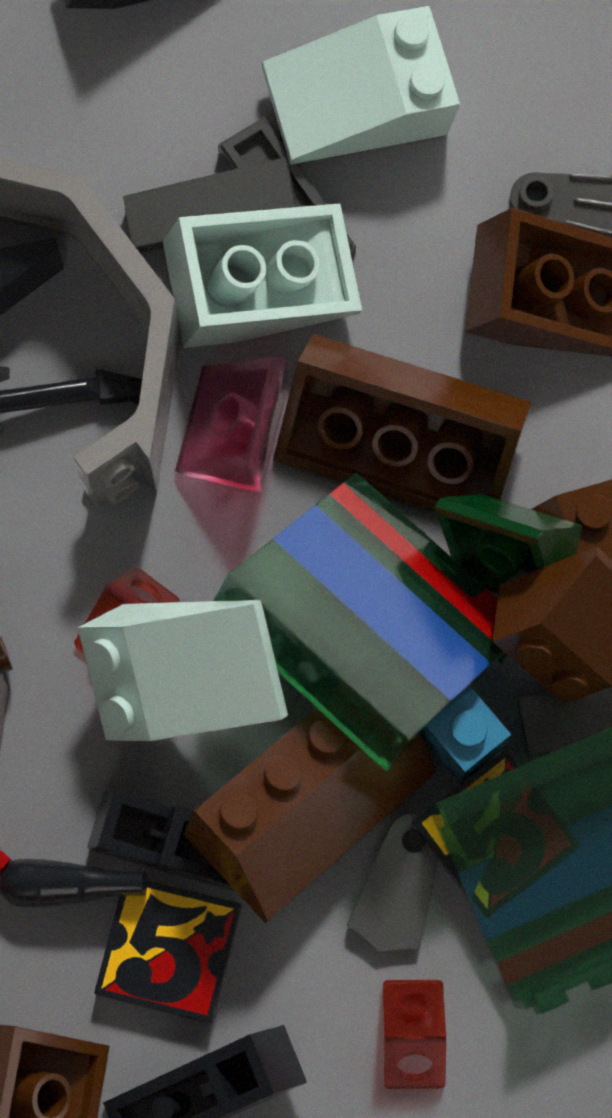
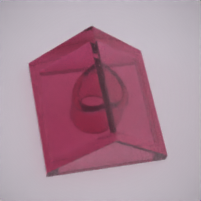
[175,356,288,493]

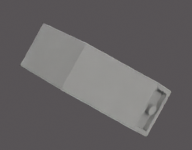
[0,159,181,508]

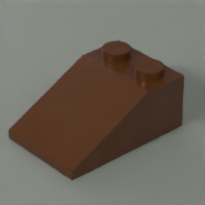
[465,208,612,357]

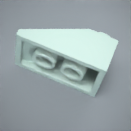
[261,6,460,165]
[163,203,362,348]
[78,600,288,741]

